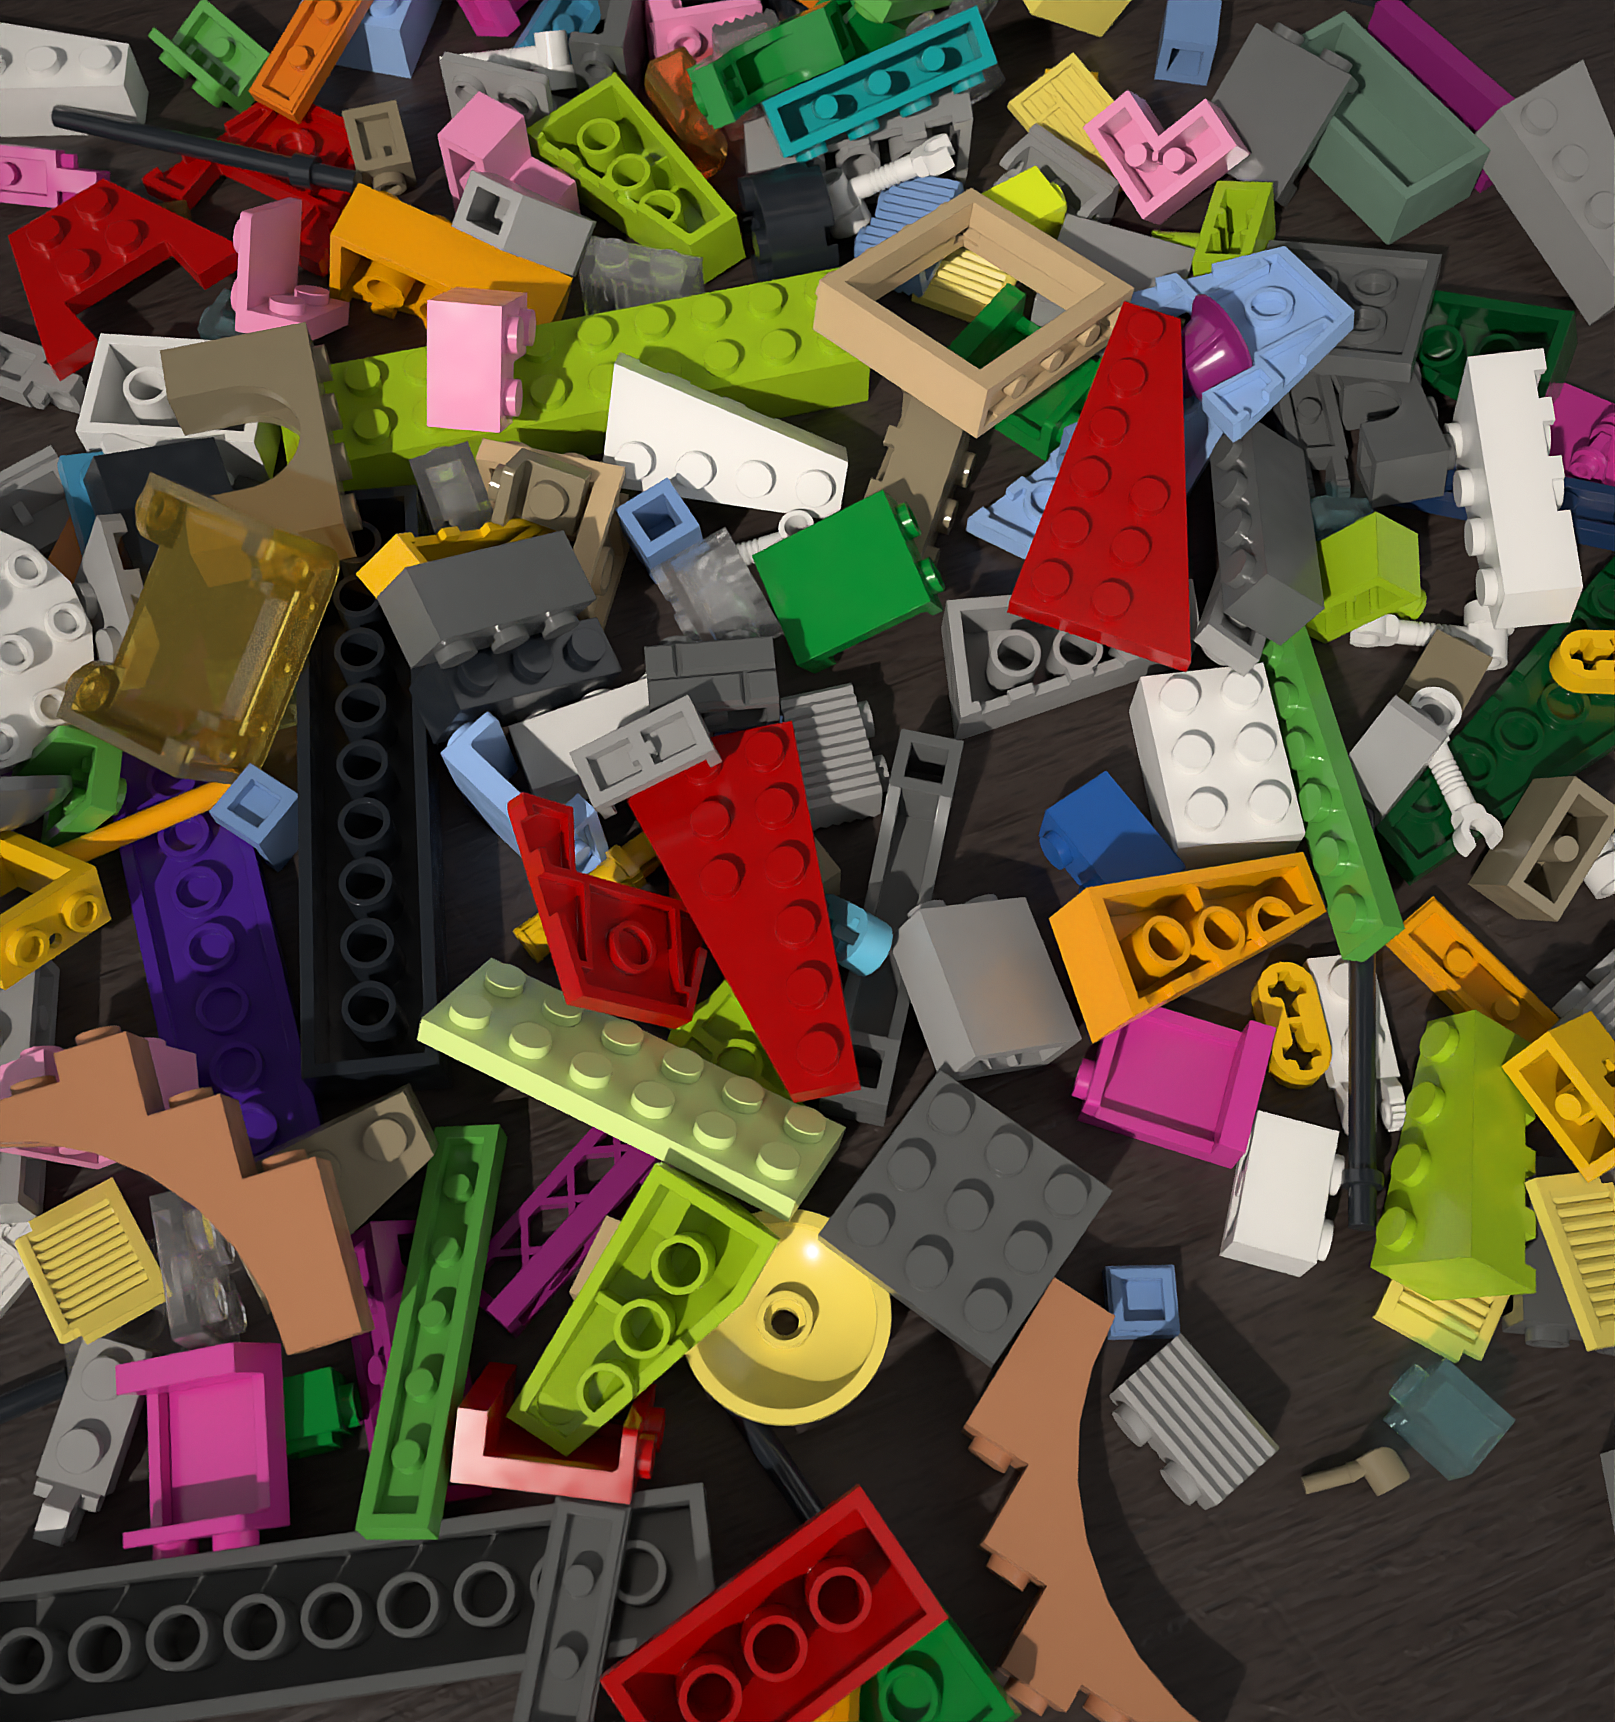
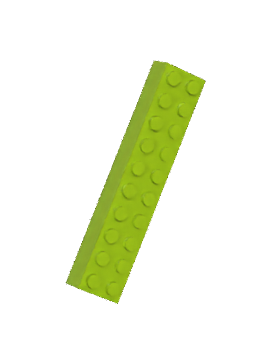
[281,267,870,491]

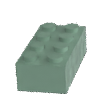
[1301,11,1491,245]

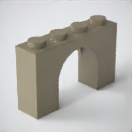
[160,322,363,587]

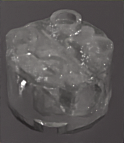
[650,527,784,642]

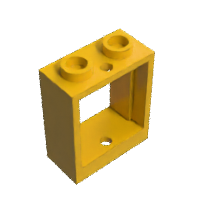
[0,830,111,990]

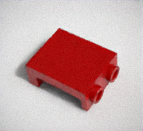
[450,1362,666,1504]

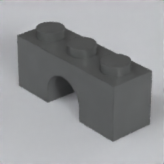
[1331,361,1456,508]

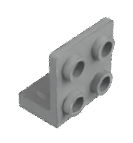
[440,52,572,157]

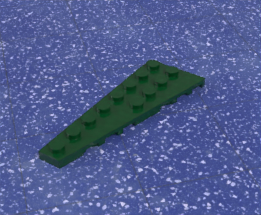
[1375,556,1615,886]

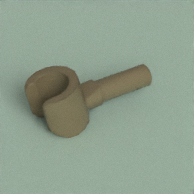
[1301,1447,1410,1496]

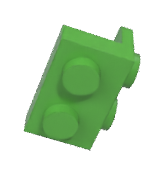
[148,0,270,113]
[12,724,127,848]

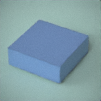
[1102,1265,1180,1340]

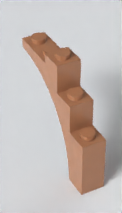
[0,1026,375,1355]
[961,1277,1199,1722]

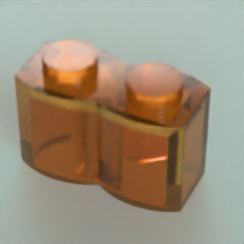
[645,46,728,178]

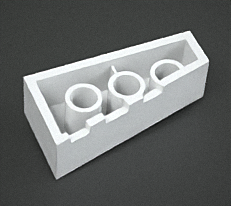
[0,22,148,137]
[1442,348,1583,630]
[603,352,848,519]

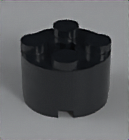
[736,159,839,283]

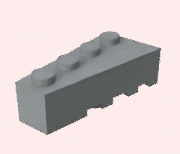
[1475,60,1615,326]
[744,85,973,204]
[941,579,1200,740]

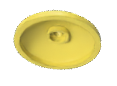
[685,1209,891,1426]

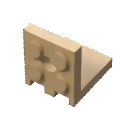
[476,438,630,631]

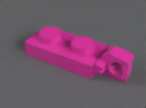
[0,143,110,208]

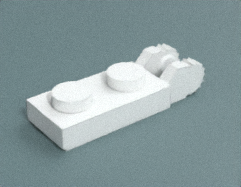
[1302,955,1406,1136]

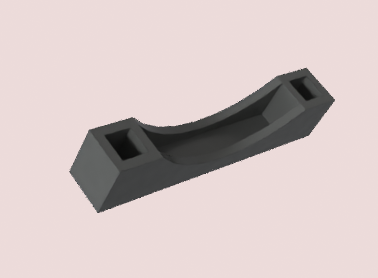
[819,729,964,1127]

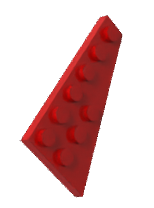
[1007,301,1191,672]
[626,720,862,1103]

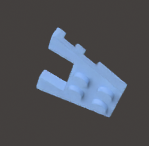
[1130,246,1354,442]

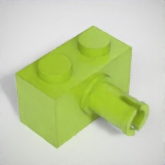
[1152,181,1276,277]
[1305,512,1427,644]

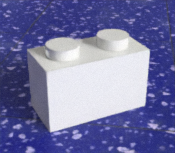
[1219,1110,1345,1277]

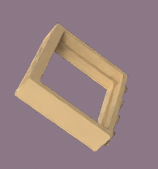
[813,188,1134,439]

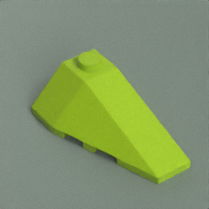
[506,1162,781,1457]

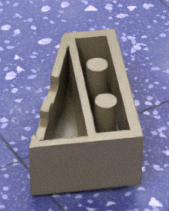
[864,389,977,566]
[236,1083,439,1314]

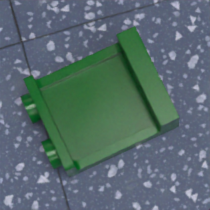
[947,283,1103,462]
[752,490,945,674]

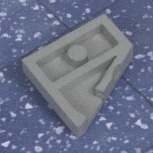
[72,514,161,690]

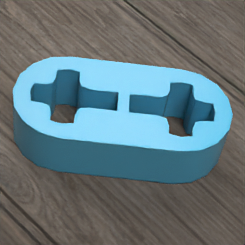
[825,894,893,976]

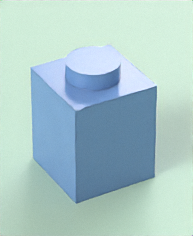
[1154,0,1222,86]
[615,477,706,584]

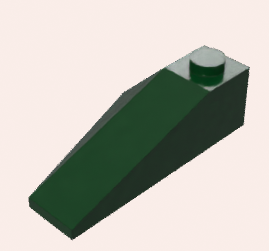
[1416,290,1578,403]

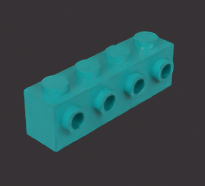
[760,5,997,162]

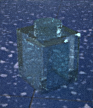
[1382,1358,1516,1481]

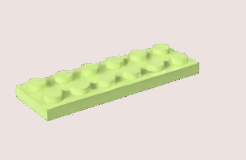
[417,958,846,1222]

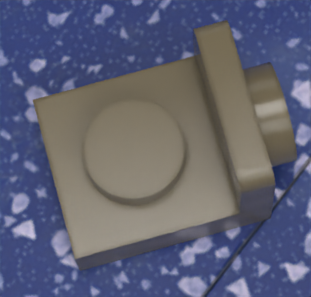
[342,100,417,196]
[488,448,592,536]

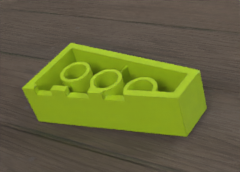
[526,72,746,287]

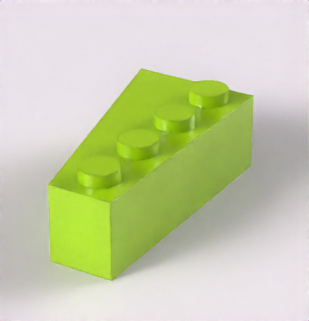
[1370,1009,1536,1301]

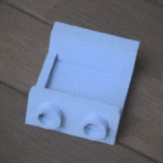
[440,712,609,874]

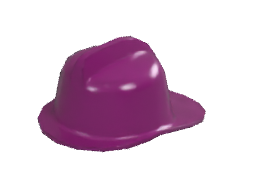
[1181,294,1252,402]

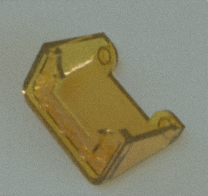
[56,472,339,785]

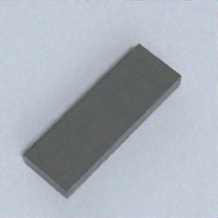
[513,1496,633,1722]

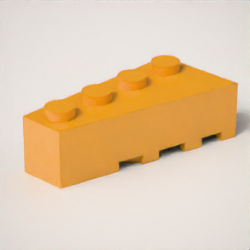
[329,183,573,329]
[1049,852,1327,1044]

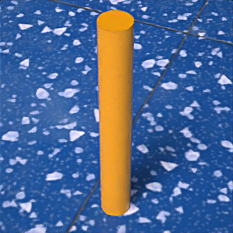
[54,774,234,862]

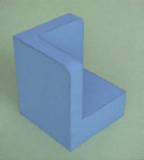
[209,763,298,872]

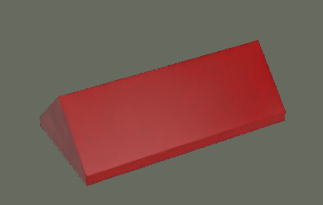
[599,1483,949,1722]

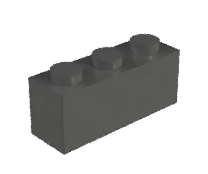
[377,530,597,669]

